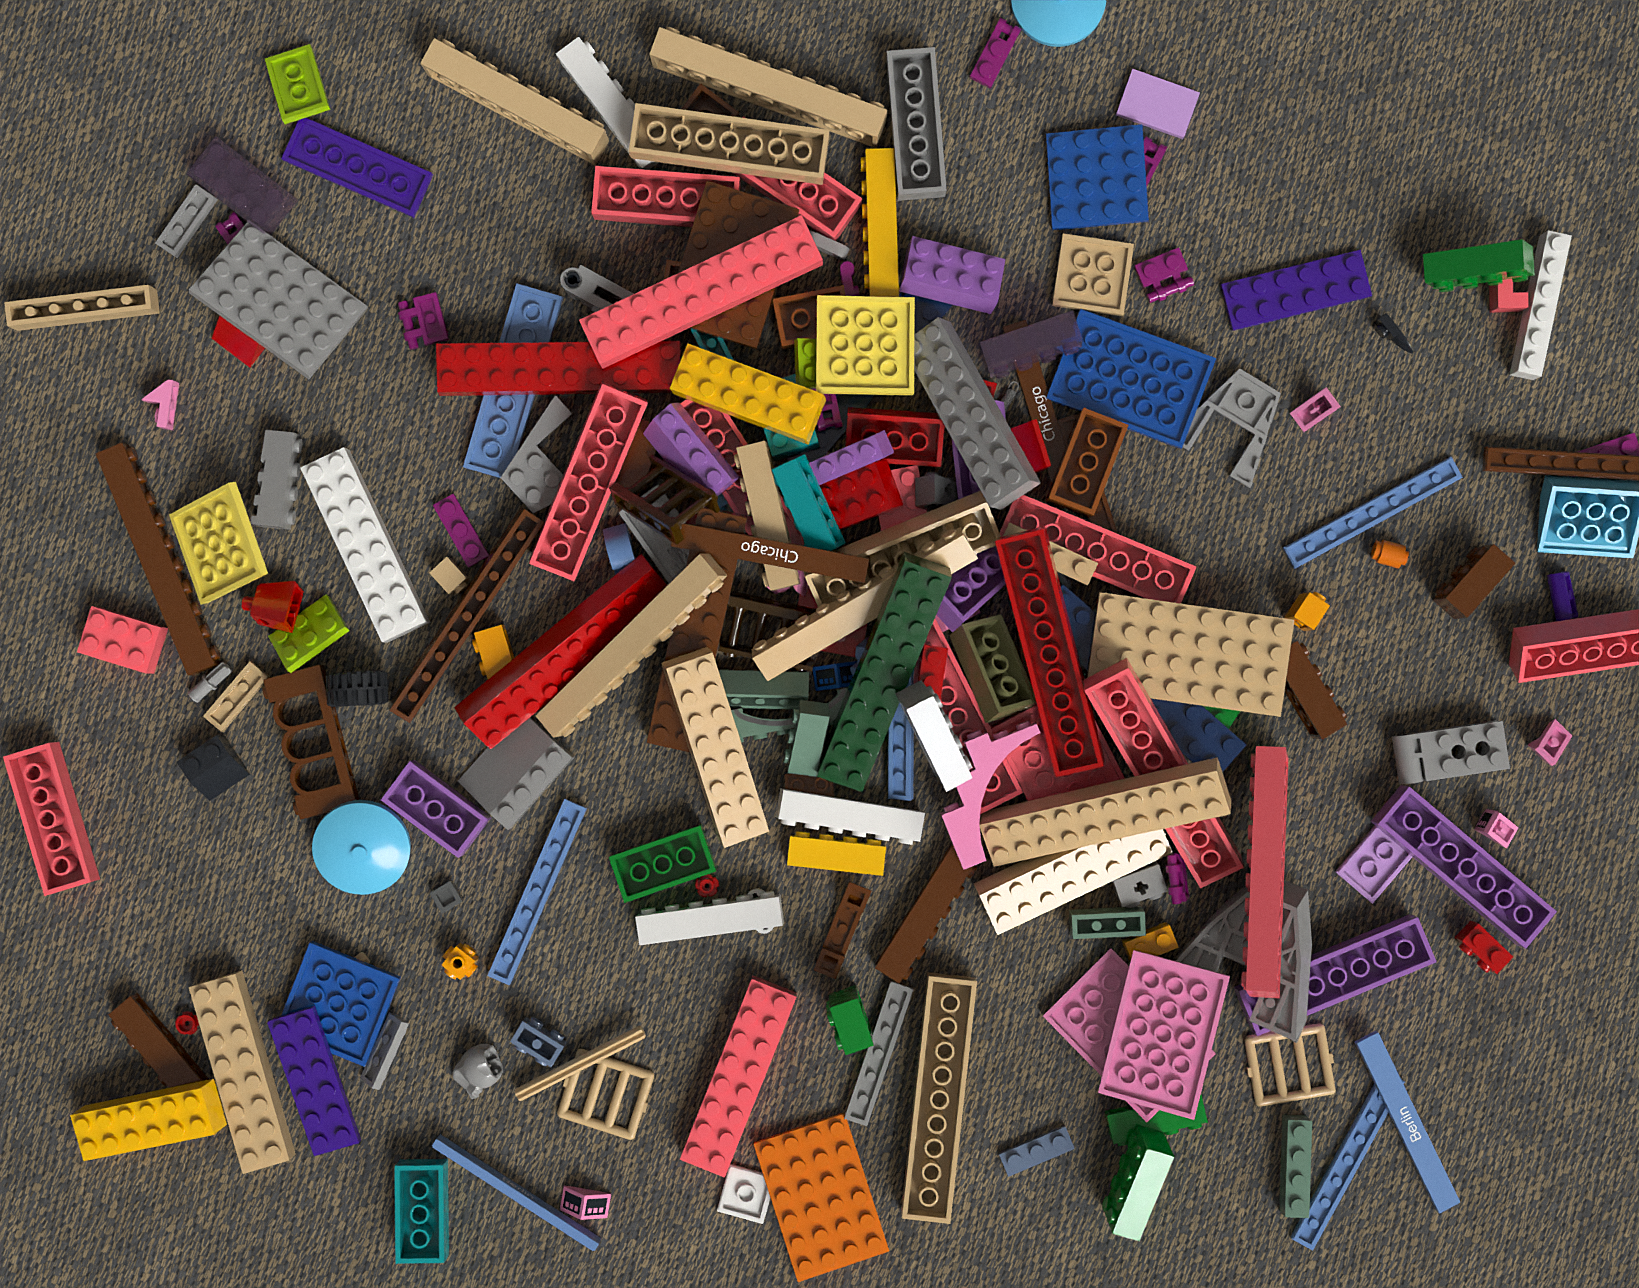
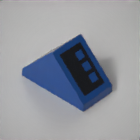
[813,661,857,691]

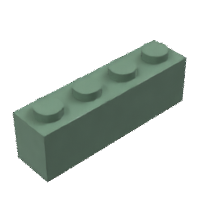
[718,669,809,709]
[1279,1114,1312,1218]

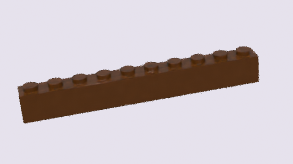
[95,443,221,676]
[388,507,544,723]

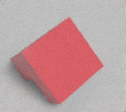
[1489,279,1528,313]

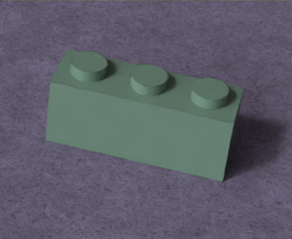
[783,700,830,777]
[1069,906,1146,939]

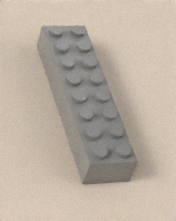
[914,317,1041,510]

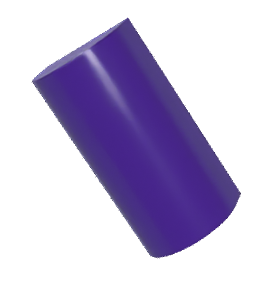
[1546,571,1579,622]

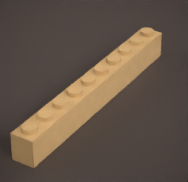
[751,527,978,681]
[536,553,728,738]

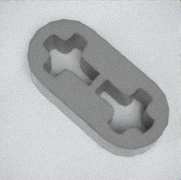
[810,231,850,261]

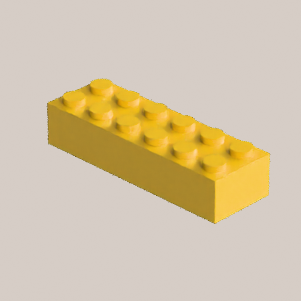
[670,344,826,445]
[70,1079,227,1161]

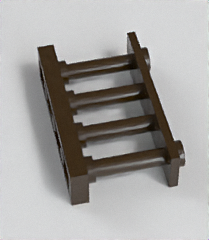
[609,454,720,545]
[718,591,816,672]

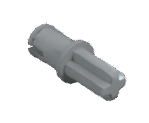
[187,662,232,703]

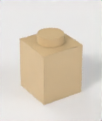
[429,557,470,595]

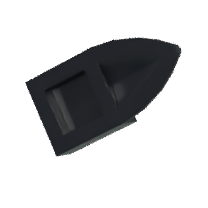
[1374,313,1413,354]

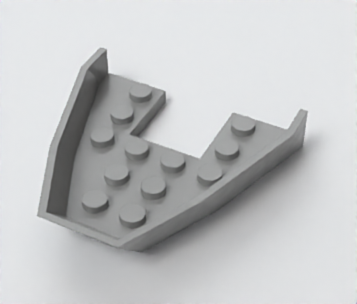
[1172,880,1312,1043]

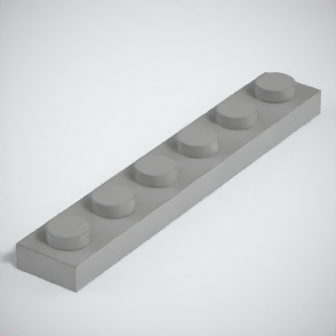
[844,980,913,1126]

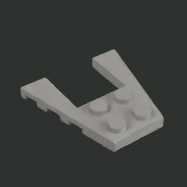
[1182,369,1281,488]
[500,396,572,514]

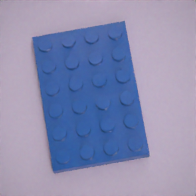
[1046,309,1216,449]

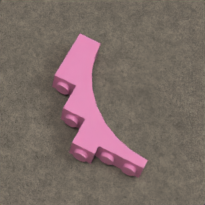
[940,721,1040,869]

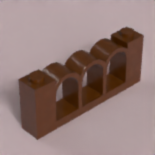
[262,665,360,820]

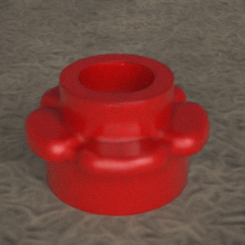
[695,874,719,897]
[175,1011,199,1035]

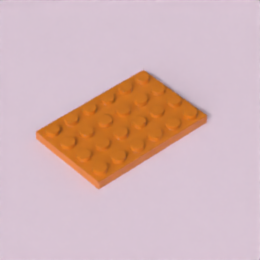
[753,1112,889,1282]

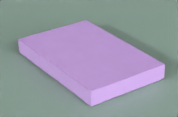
[1116,69,1200,139]
[1335,826,1412,904]

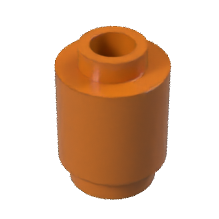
[1371,540,1409,569]

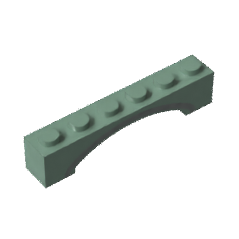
[731,688,848,743]

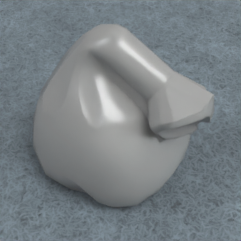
[452,1043,503,1099]

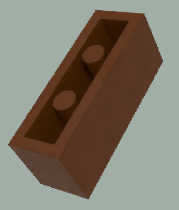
[615,419,660,497]

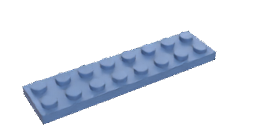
[463,283,563,478]

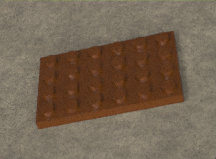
[678,181,799,349]

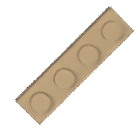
[1003,523,1098,585]

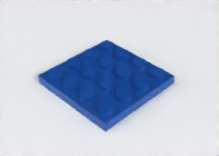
[1046,124,1149,230]
[281,941,401,1067]

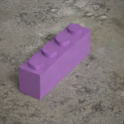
[809,430,894,485]

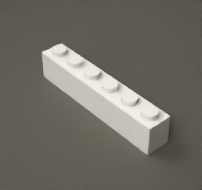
[556,37,659,170]
[1510,230,1572,380]
[775,788,925,845]
[635,891,784,945]

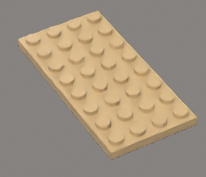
[1087,592,1294,717]

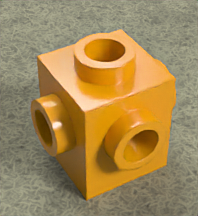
[441,943,479,980]

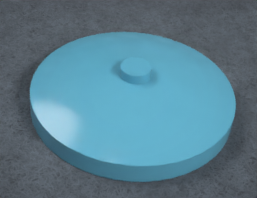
[1011,0,1106,47]
[312,800,411,895]

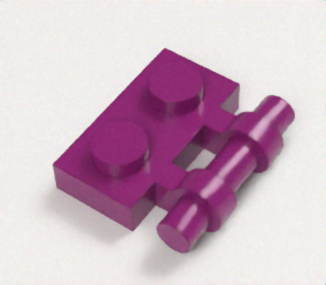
[1134,247,1194,303]
[398,292,449,350]
[1165,851,1190,904]

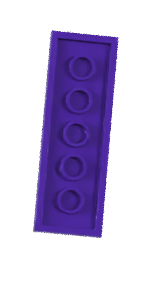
[281,118,433,218]
[1220,250,1372,331]
[267,1006,361,1156]

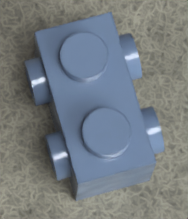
[510,1017,567,1067]

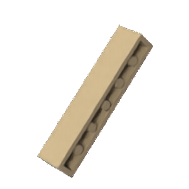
[4,285,160,331]
[734,441,801,591]

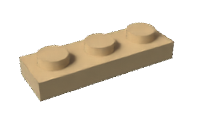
[203,661,270,732]

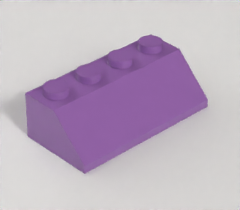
[643,403,740,496]

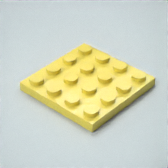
[816,295,915,395]
[169,482,268,604]

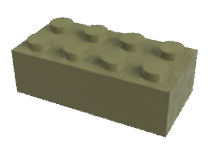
[949,614,1037,723]

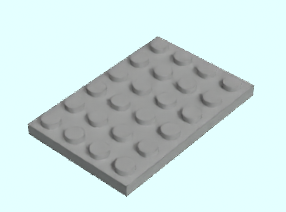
[189,220,368,379]

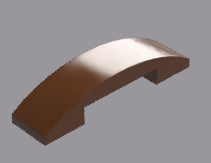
[814,881,872,979]

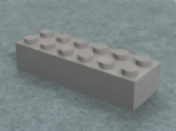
[886,47,947,201]

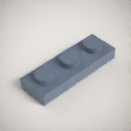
[999,1125,1075,1177]

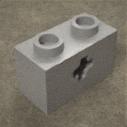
[1111,861,1168,908]

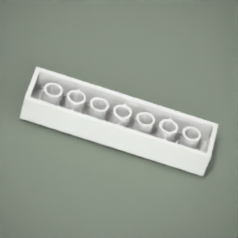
[301,447,430,643]

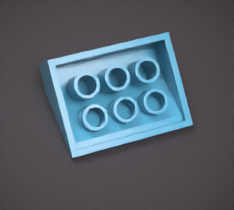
[1537,475,1639,558]

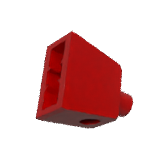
[242,581,304,633]

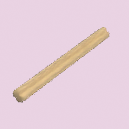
[514,1026,646,1101]

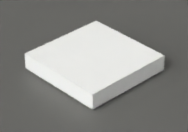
[717,1164,770,1224]

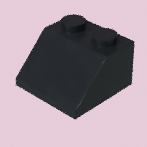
[177,735,250,801]

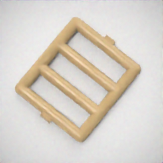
[1244,1023,1336,1107]
[557,1049,654,1140]

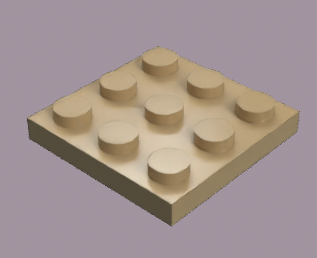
[1052,234,1134,316]

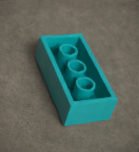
[395,1159,449,1264]

